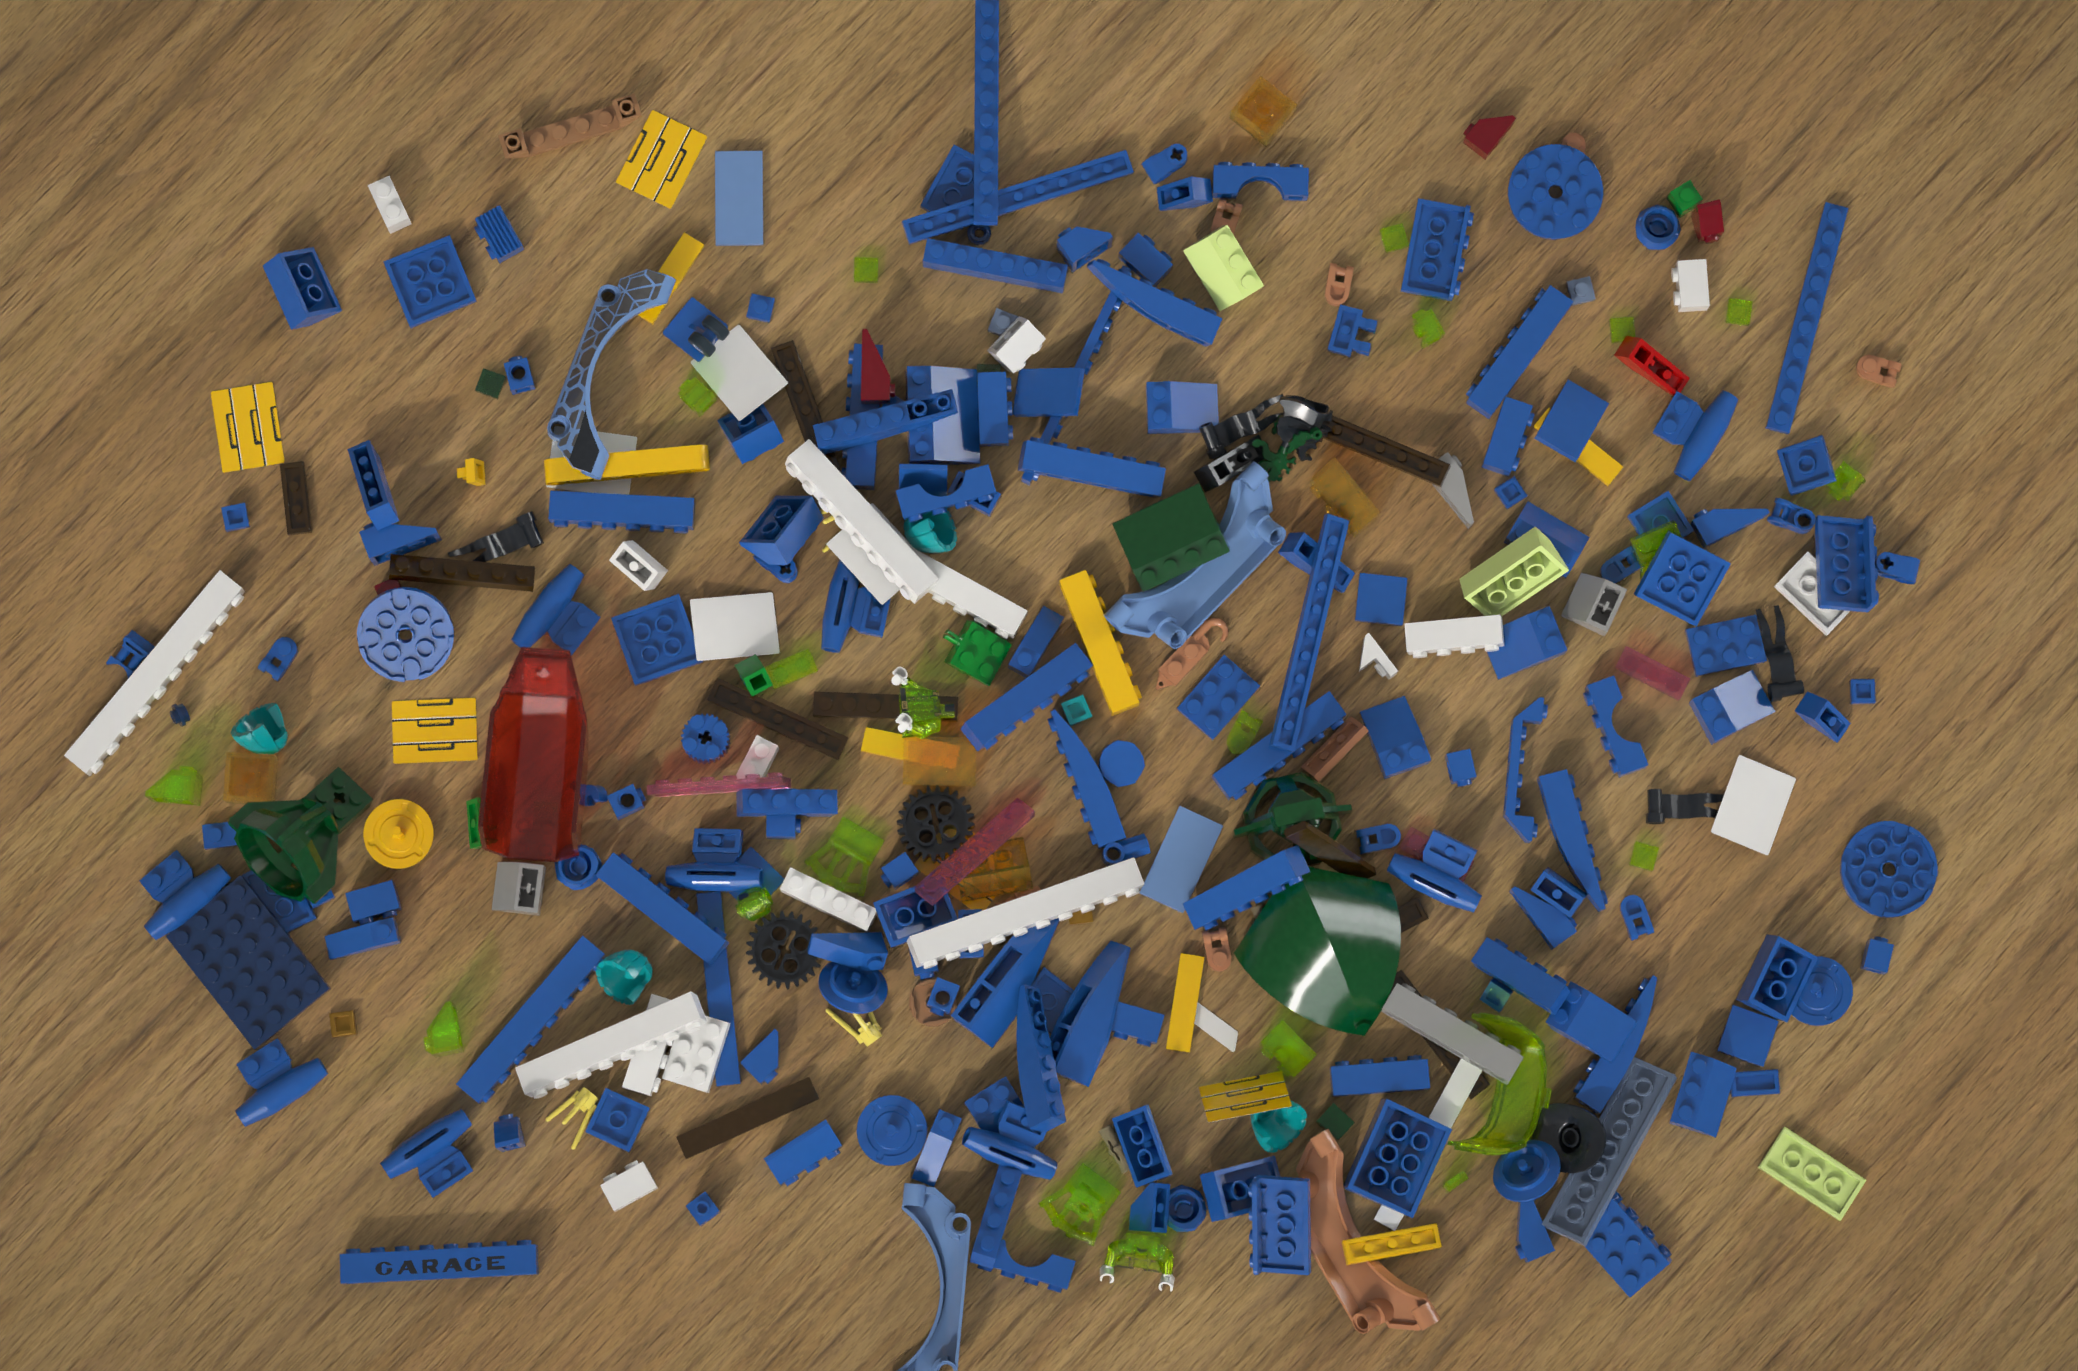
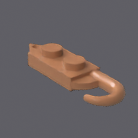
[1156,617,1229,690]

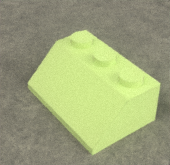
[1183,225,1264,311]

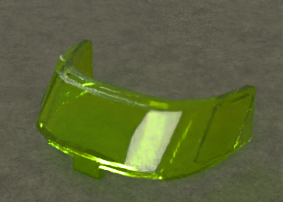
[1447,1012,1552,1155]

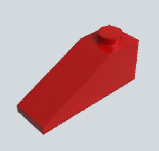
[1614,336,1690,396]

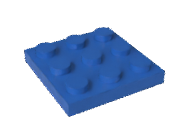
[384,235,477,328]
[1634,531,1731,627]
[611,594,703,686]

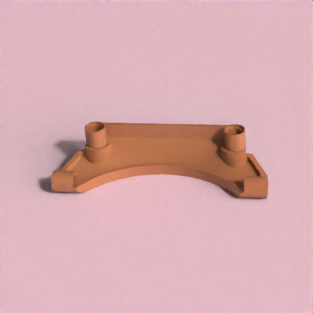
[1296,1128,1441,1334]

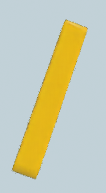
[544,445,710,486]

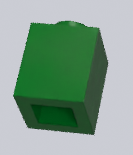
[1667,180,1703,218]
[735,654,773,696]

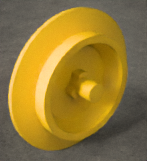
[363,799,434,869]

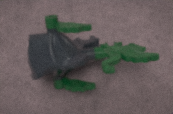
[1252,395,1333,482]

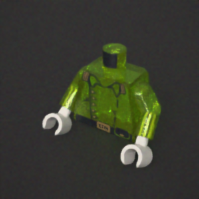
[892,666,955,739]
[1100,1233,1175,1291]

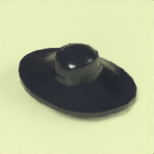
[1527,1103,1606,1173]

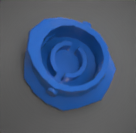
[1635,204,1681,250]
[1099,740,1145,787]
[555,844,602,890]
[1167,1185,1206,1232]

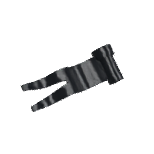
[1199,394,1284,459]
[448,511,544,562]
[1755,605,1805,702]
[1646,789,1724,824]

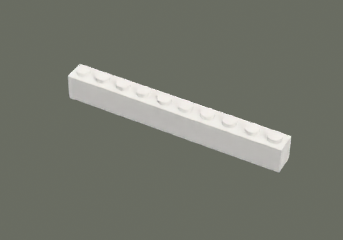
[64,570,245,776]
[907,857,1144,969]

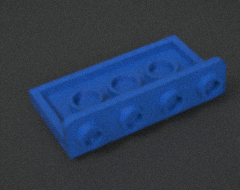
[1400,198,1474,301]
[1815,515,1879,613]
[1248,1175,1311,1275]
[1585,1191,1672,1298]

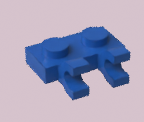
[1328,304,1377,357]

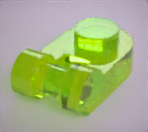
[1226,710,1263,755]

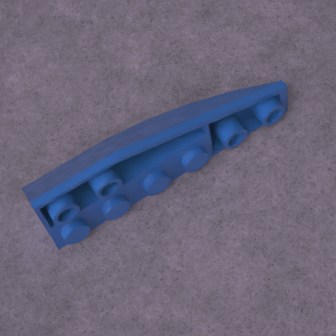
[951,918,1059,1048]
[1050,941,1131,1087]

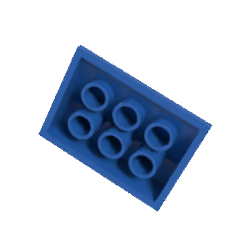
[905,366,980,465]
[1343,1099,1452,1218]

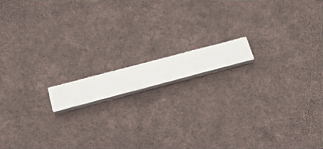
[1373,1059,1482,1231]

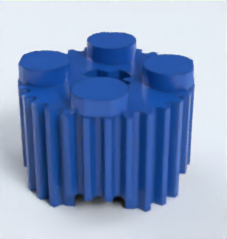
[681,713,731,765]

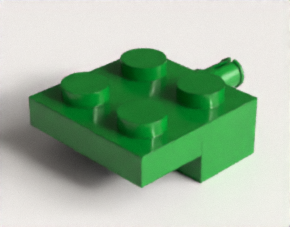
[943,620,1012,686]

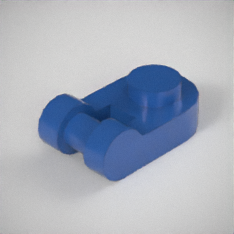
[1600,546,1644,584]
[258,637,298,682]
[1355,824,1401,855]
[1620,895,1654,941]

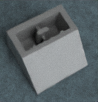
[1561,573,1627,636]
[492,862,546,916]

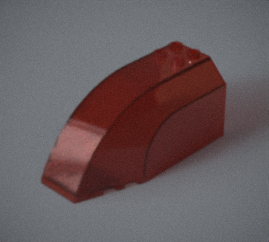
[478,647,589,862]

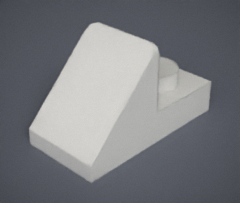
[1359,633,1398,680]

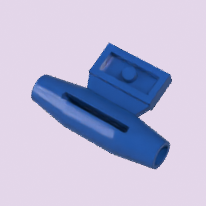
[1653,390,1738,481]
[821,559,891,653]
[511,564,601,656]
[665,828,764,892]
[1387,829,1482,913]
[139,850,231,940]
[235,1038,328,1127]
[962,1099,1057,1180]
[380,1109,473,1198]

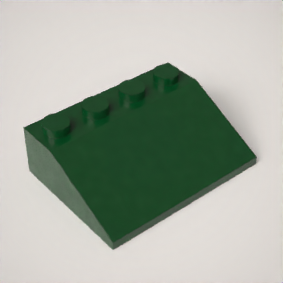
[1112,483,1230,592]

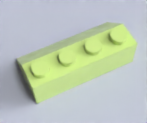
[1459,527,1569,616]

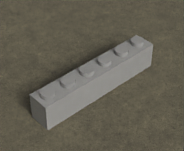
[1381,983,1523,1085]

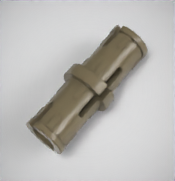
[1098,1124,1130,1174]

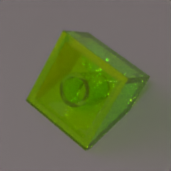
[145,766,203,806]
[423,1001,464,1058]
[1260,1020,1317,1078]

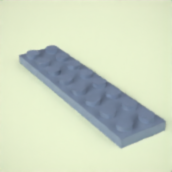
[1542,1057,1677,1246]

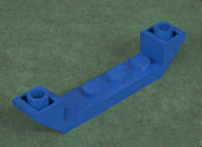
[1503,697,1548,843]

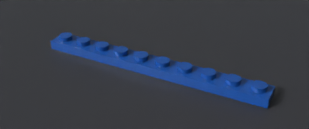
[974,0,999,226]
[901,150,1134,245]
[1765,202,1848,434]
[1021,266,1131,486]
[1269,514,1350,752]

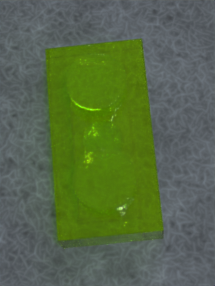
[765,649,818,690]

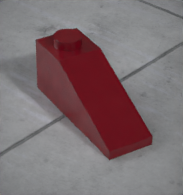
[861,329,895,404]

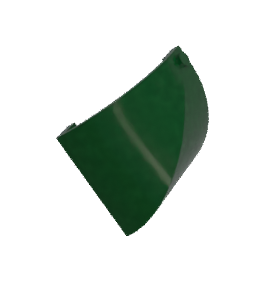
[1234,866,1401,1036]

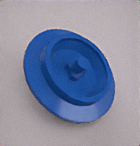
[1791,956,1853,1026]
[818,962,888,1014]
[857,1095,927,1166]
[1493,1140,1561,1202]

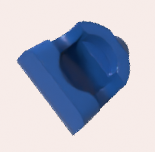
[572,781,608,806]

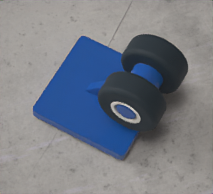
[663,297,730,362]

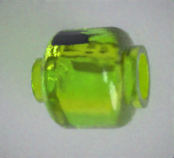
[735,887,773,922]

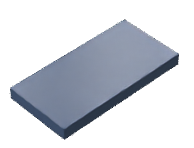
[715,151,763,246]
[1139,806,1223,913]

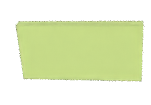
[1758,1126,1866,1221]

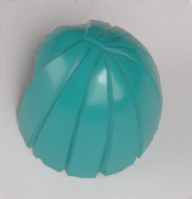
[903,508,957,554]
[231,703,288,756]
[596,949,653,1005]
[1251,1100,1307,1153]

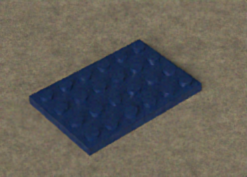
[166,875,331,1050]

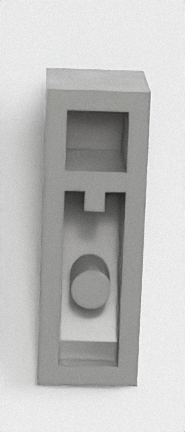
[1432,452,1474,529]

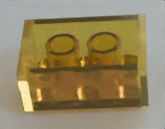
[902,736,976,787]

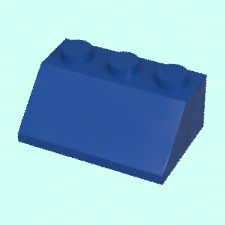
[263,247,342,330]
[739,495,824,565]
[1504,502,1590,579]
[1736,934,1818,1023]
[1669,1052,1737,1138]
[1112,1104,1173,1188]
[763,1119,843,1187]

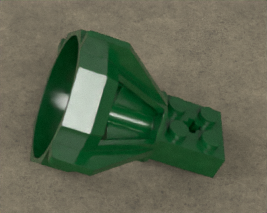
[228,767,373,904]
[1233,772,1352,867]

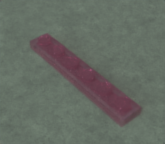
[647,772,791,797]
[915,797,1035,906]

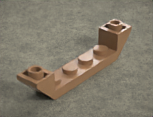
[498,93,642,159]

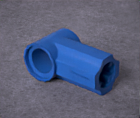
[1101,834,1151,866]

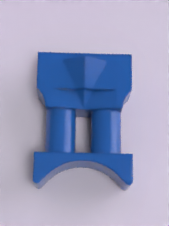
[106,630,155,678]

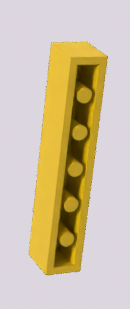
[1059,570,1142,716]

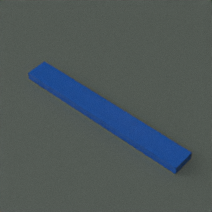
[696,891,741,1087]

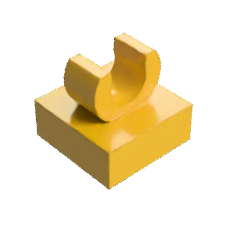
[457,458,486,486]

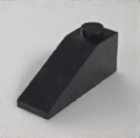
[1194,434,1265,492]

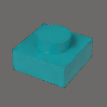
[1061,694,1092,727]

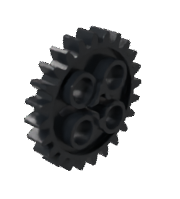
[897,785,975,864]
[746,911,822,990]

